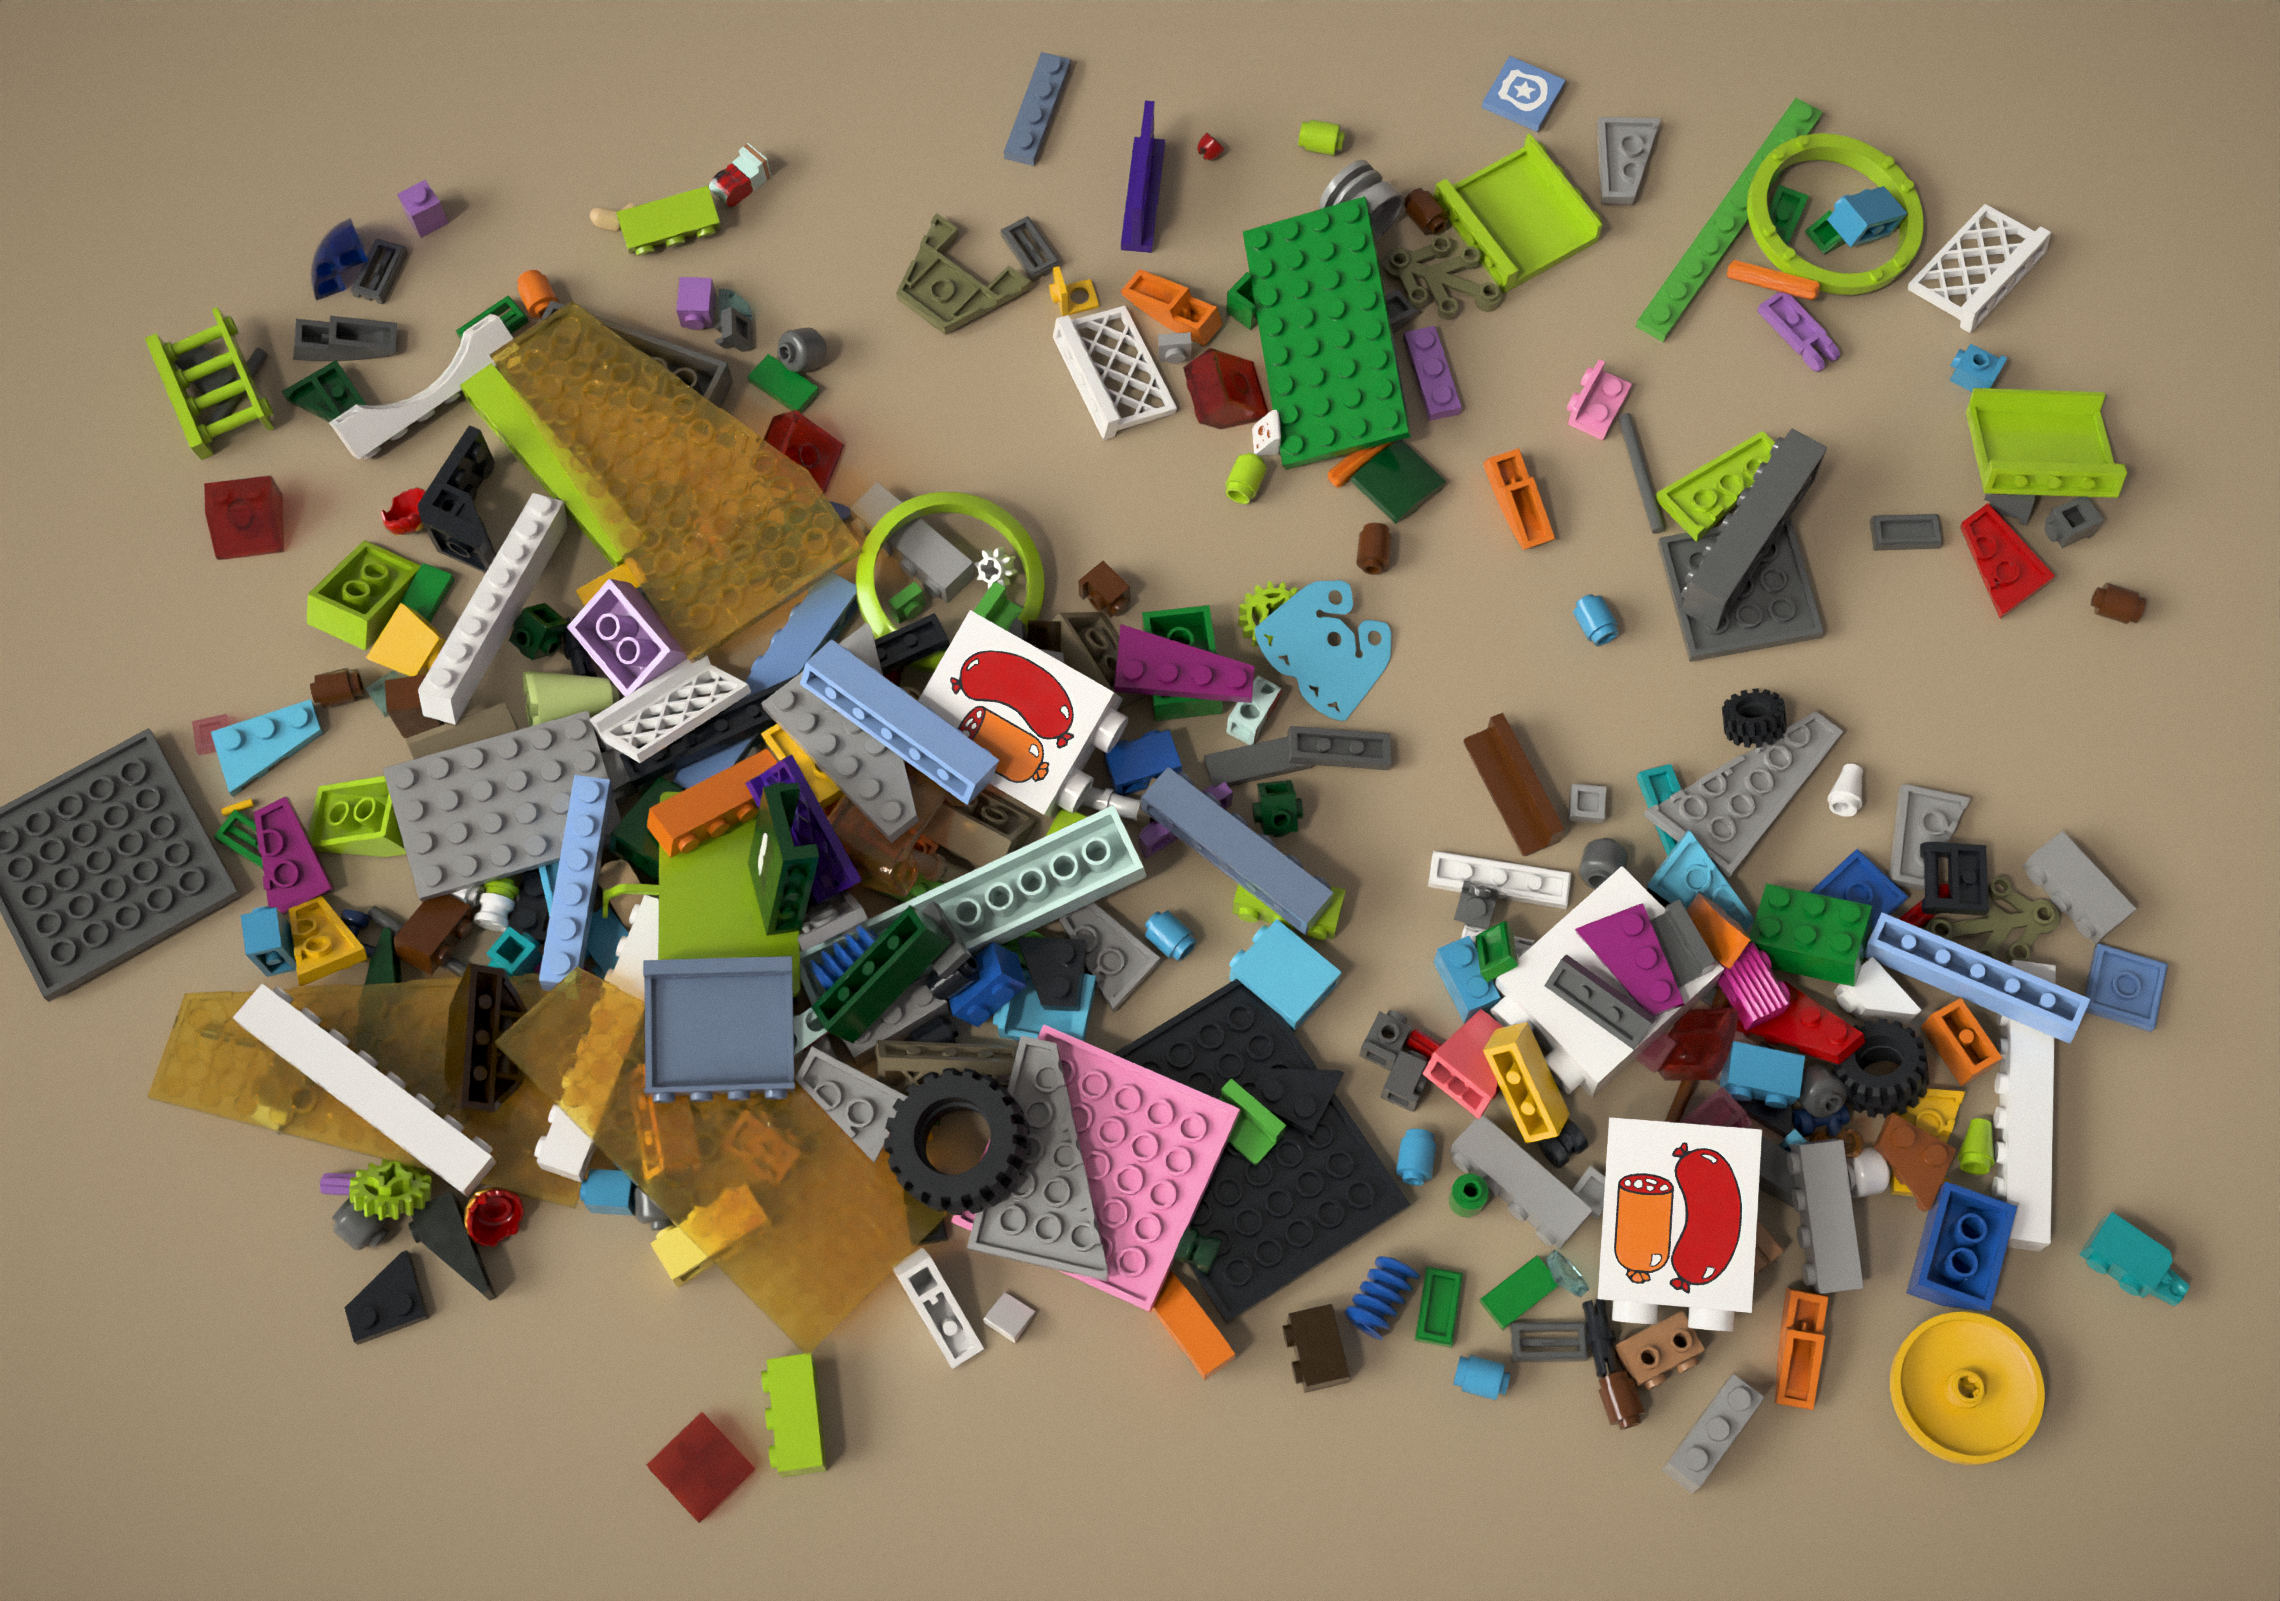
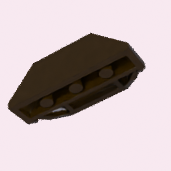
[444,963,528,1113]

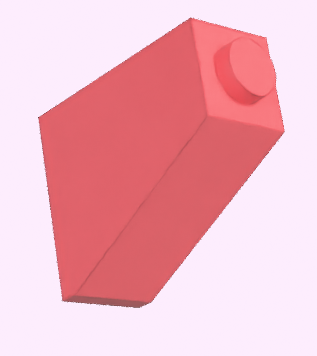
[1423,1009,1504,1119]

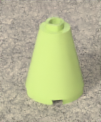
[523,671,619,727]

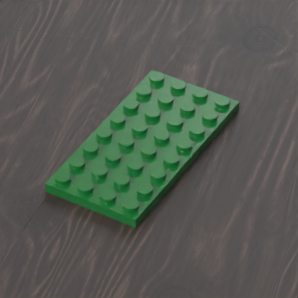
[1243,196,1412,470]

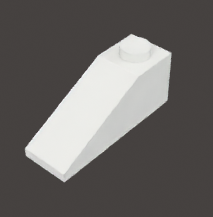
[891,1247,984,1369]

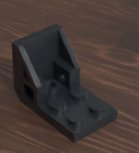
[417,425,496,574]

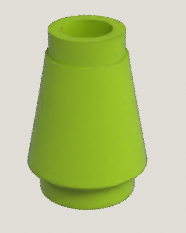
[1957,1118,1995,1175]

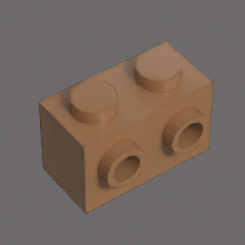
[1614,1310,1705,1391]

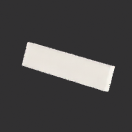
[1428,851,1571,909]

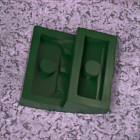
[1350,439,1447,524]

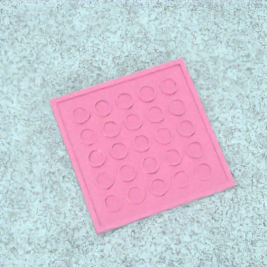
[951,1025,1241,1313]

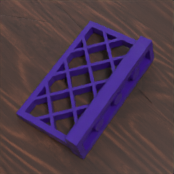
[1121,100,1165,253]
[745,755,862,907]

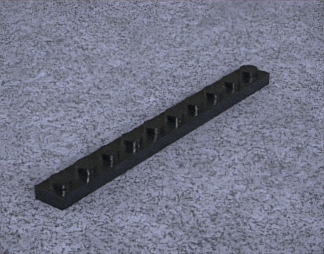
[620,613,950,788]

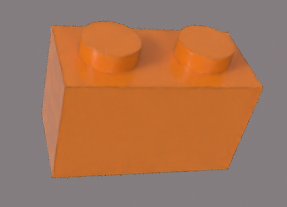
[1921,998,2003,1087]

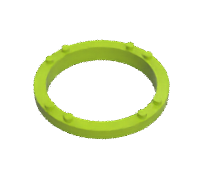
[1747,133,1924,295]
[856,492,1045,674]

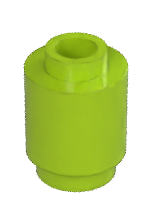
[1298,119,1345,156]
[1225,453,1267,504]

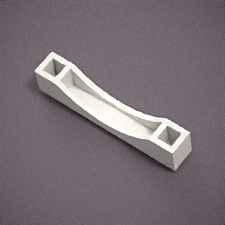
[329,314,520,459]

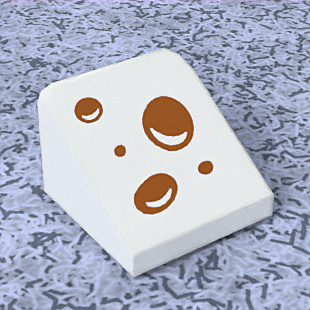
[1252,410,1281,456]

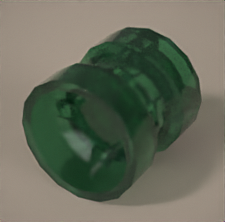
[1173,1225,1222,1274]

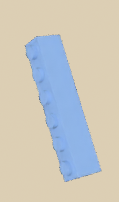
[800,639,999,805]
[539,775,613,995]
[1864,913,2090,1044]

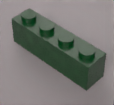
[811,905,952,1043]

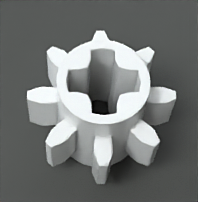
[974,547,1018,589]

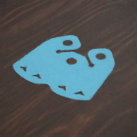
[1255,580,1391,721]

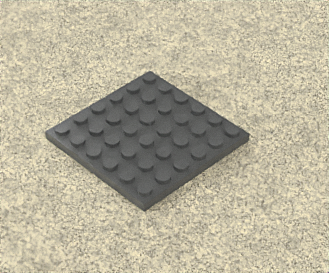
[0,728,241,1002]

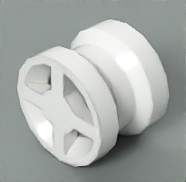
[473,893,515,932]

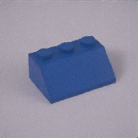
[1906,1181,2017,1311]

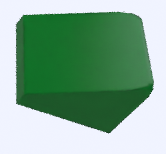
[1805,210,1846,255]

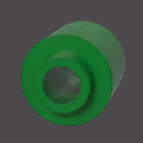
[1448,1174,1489,1218]

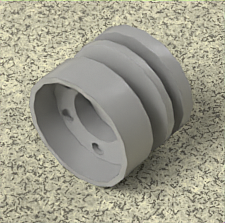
[1319,160,1405,241]

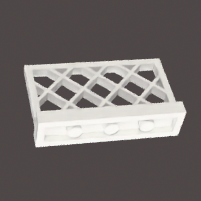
[1908,204,2051,334]
[1053,306,1177,440]
[589,651,751,763]

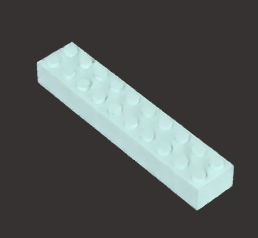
[800,805,1147,1006]

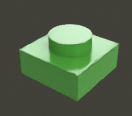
[888,581,925,624]

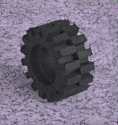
[1722,688,1787,748]

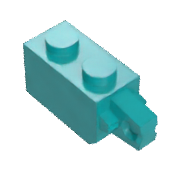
[2079,1212,2190,1306]

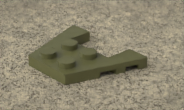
[896,213,1031,335]

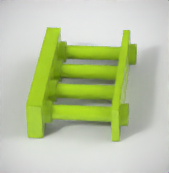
[144,307,274,460]

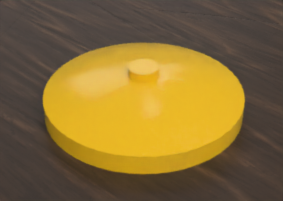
[1890,1312,2045,1465]

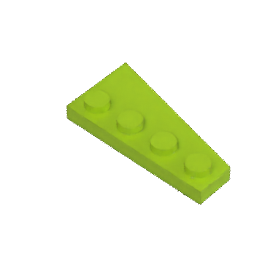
[1656,431,1775,542]

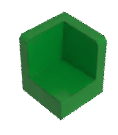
[1226,272,1258,330]

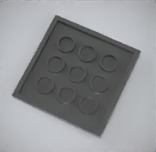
[1658,517,1824,662]

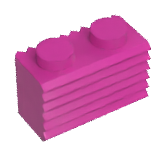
[1716,943,1791,1030]

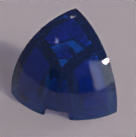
[311,218,369,301]

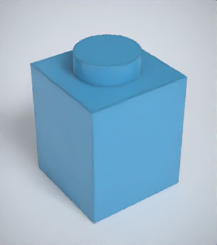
[580,1169,639,1216]

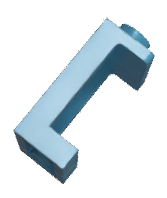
[1229,919,1342,1033]
[993,969,1096,1042]

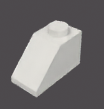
[1833,957,1922,1025]

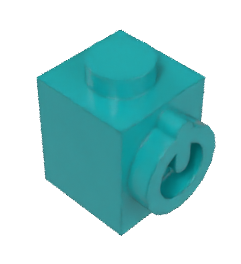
[486,926,543,987]

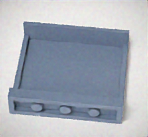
[643,956,795,1103]

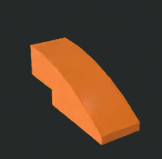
[1121,269,1223,347]
[1483,448,1555,550]
[1686,893,1751,969]
[1153,1270,1235,1381]
[1775,1287,1828,1410]

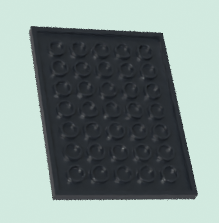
[1114,979,1411,1325]

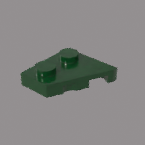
[281,360,367,422]

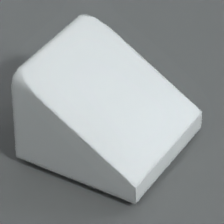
[983,1292,1036,1343]

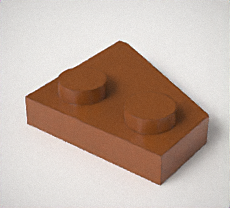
[1873,1113,1957,1212]

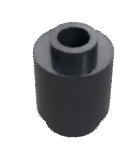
[926,955,979,1000]
[904,1015,959,1043]

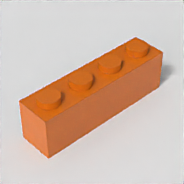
[647,748,778,858]

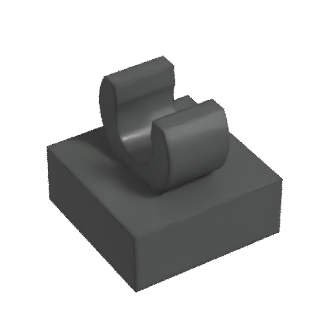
[715,307,752,352]

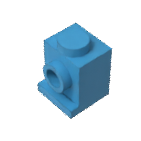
[1949,343,2007,392]

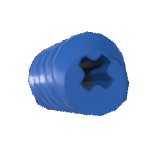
[809,925,878,991]
[1344,1256,1420,1340]

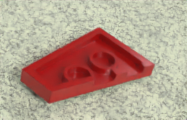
[1960,503,2055,619]
[1735,981,1865,1065]

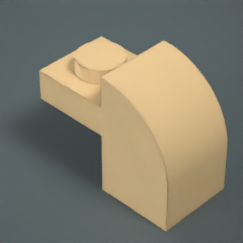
[598,859,644,933]

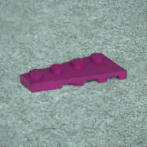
[1114,624,1255,703]

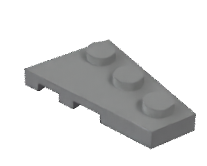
[1596,117,1661,204]
[1889,784,1971,891]
[797,889,868,952]
[1058,902,1160,1013]
[795,1047,907,1163]

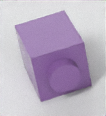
[397,180,449,238]
[676,277,716,330]

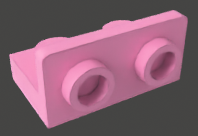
[1567,359,1632,440]

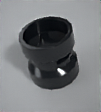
[1538,1119,1589,1169]

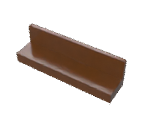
[1463,712,1565,856]

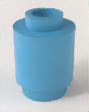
[1573,594,1619,646]
[1145,910,1197,962]
[1396,1129,1437,1186]
[1453,1354,1510,1400]

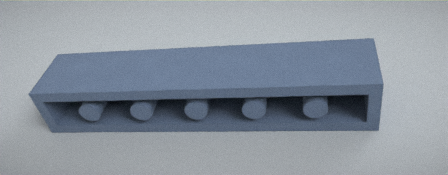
[1141,767,1334,935]

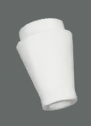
[1827,764,1863,817]

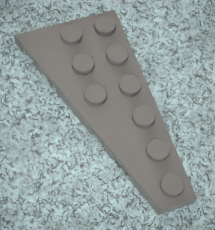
[1643,711,1843,879]

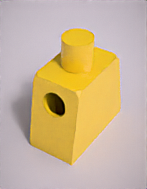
[366,603,447,676]

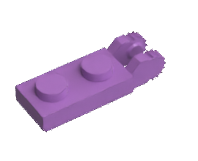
[1757,292,1840,372]

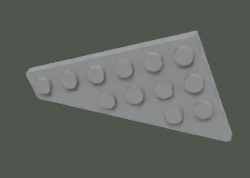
[761,623,919,843]
[967,1036,1110,1282]

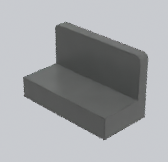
[1650,899,1716,988]

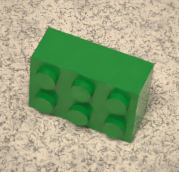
[1142,605,1223,721]
[1748,883,1872,987]

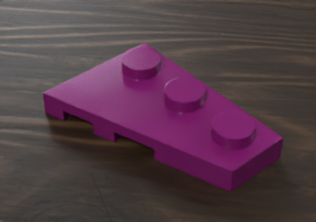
[254,796,335,916]
[1575,903,1684,1017]

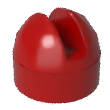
[1197,132,1225,160]

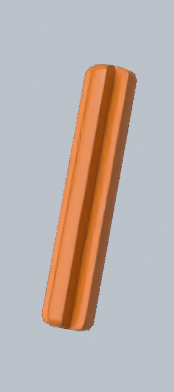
[1727,260,1820,300]
[1327,441,1396,487]

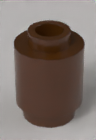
[1404,188,1449,235]
[1356,522,1392,575]
[2090,582,2146,624]
[310,667,364,708]
[1598,1371,1646,1430]

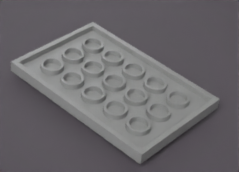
[383,710,621,902]

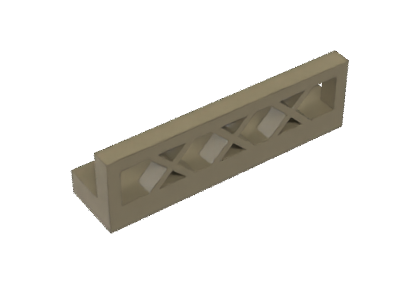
[875,1040,1018,1096]

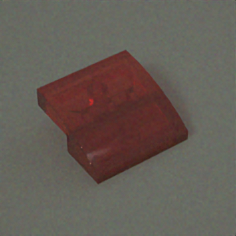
[1658,1008,1739,1081]
[646,1411,755,1523]

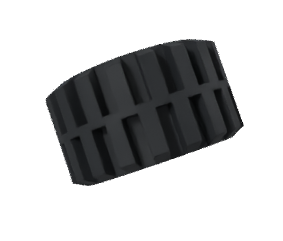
[1834,1018,1930,1118]

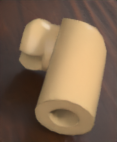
[590,203,635,231]

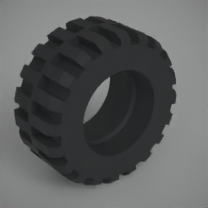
[884,1068,1031,1215]

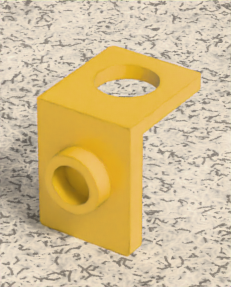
[1049,266,1099,317]

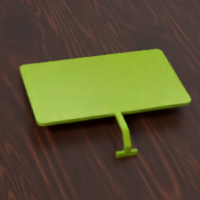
[602,792,800,997]

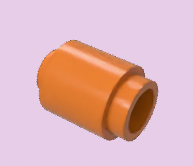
[517,270,559,319]

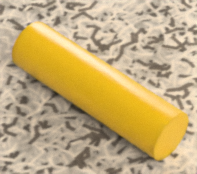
[221,798,254,816]

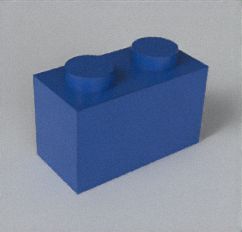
[1104,730,1182,796]
[948,942,1027,1027]

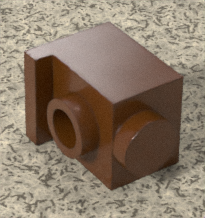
[1078,561,1130,618]

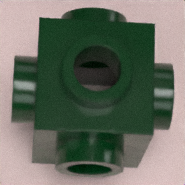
[508,603,569,660]
[1252,780,1303,837]

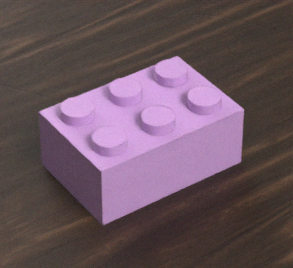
[567,579,691,697]

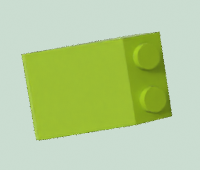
[307,540,421,651]
[308,776,406,857]

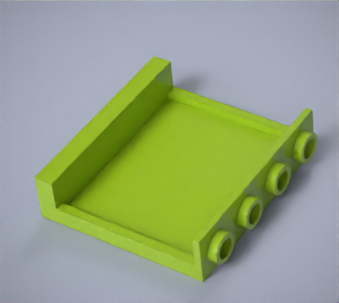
[1434,133,1603,293]
[1966,388,2127,498]

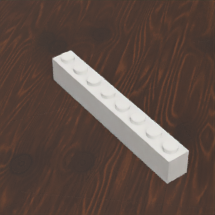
[418,493,568,725]
[534,895,659,1183]
[1992,960,2056,1252]
[233,983,496,1197]

